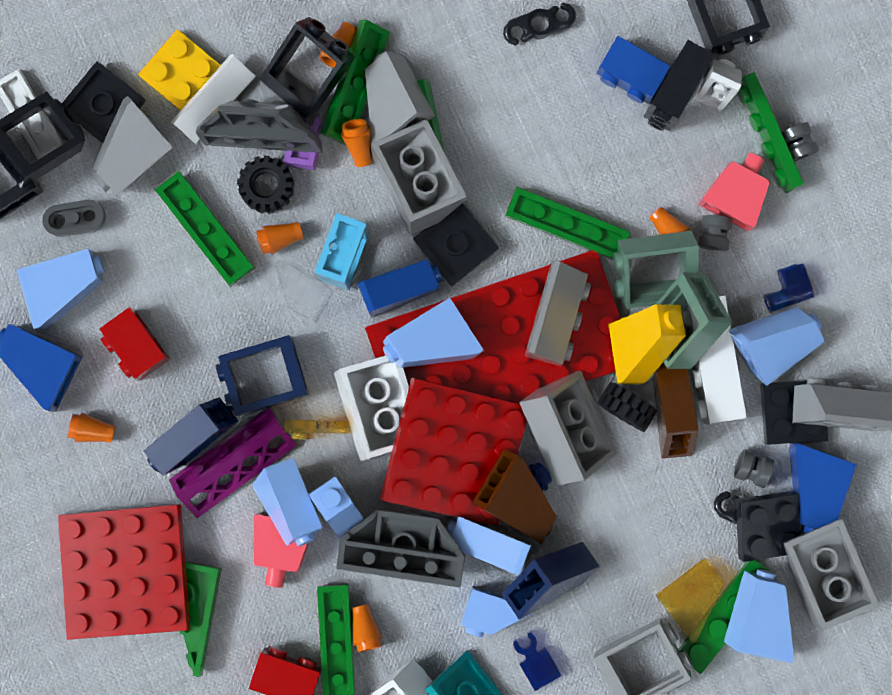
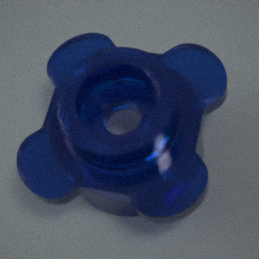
[528,462,552,492]

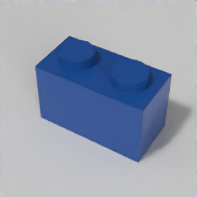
[596,36,670,104]

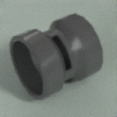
[781,122,819,161]
[698,215,733,251]
[734,449,774,488]

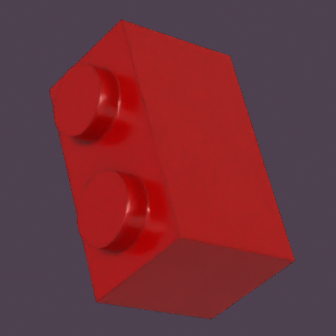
[99,307,170,380]
[248,646,322,695]

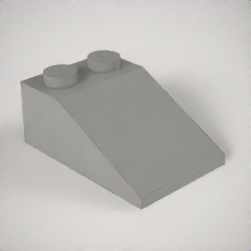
[784,518,880,631]

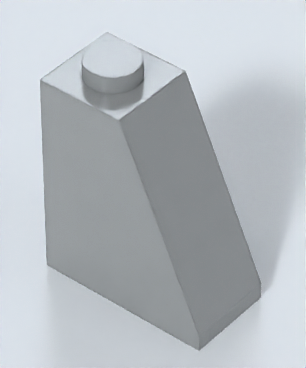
[365,51,435,143]
[92,96,173,195]

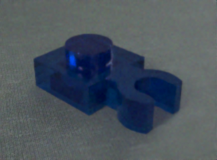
[513,631,562,691]

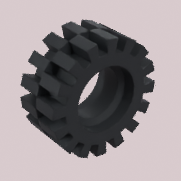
[237,155,295,214]
[597,382,658,432]

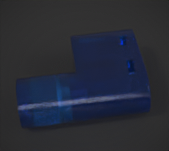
[764,263,814,313]

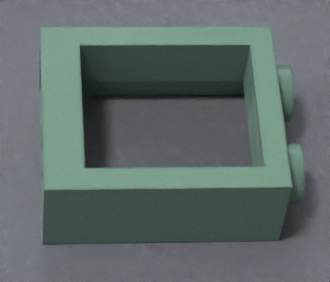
[613,231,699,309]
[655,272,733,369]

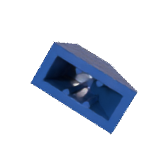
[357,259,443,318]
[0,324,83,412]
[789,443,857,533]

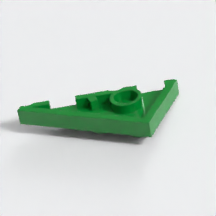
[180,561,222,677]

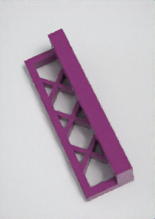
[169,407,297,518]

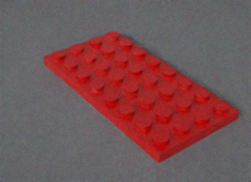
[365,250,621,403]

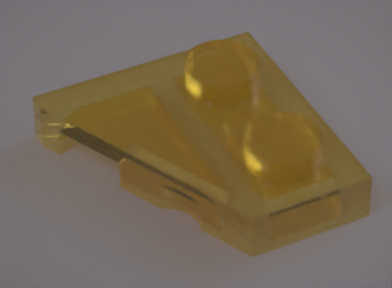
[284,420,349,439]
[656,558,724,645]

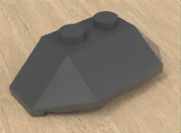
[196,99,322,153]
[336,509,465,588]

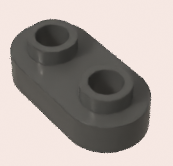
[42,199,106,237]

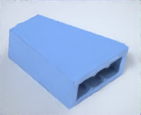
[17,249,105,331]
[383,298,483,368]
[729,307,825,386]
[252,458,322,547]
[308,477,364,539]
[447,517,531,575]
[724,569,794,663]

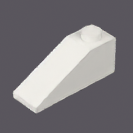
[694,59,742,111]

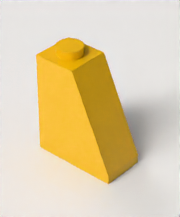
[608,304,686,385]

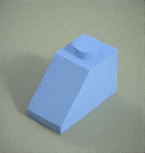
[461,587,530,637]

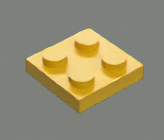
[138,29,221,111]

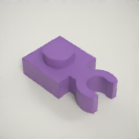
[284,115,322,171]

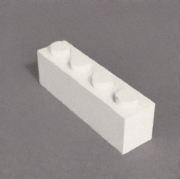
[682,296,747,424]

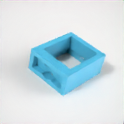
[314,213,370,291]

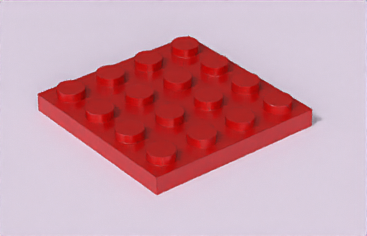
[380,377,527,526]
[58,504,190,640]

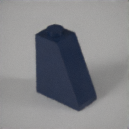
[502,541,600,619]

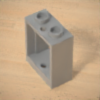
[593,617,694,695]

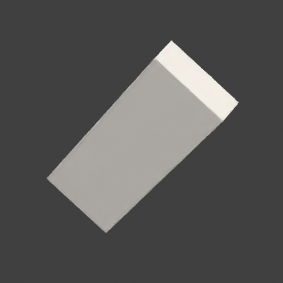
[171,54,255,144]
[0,69,64,160]

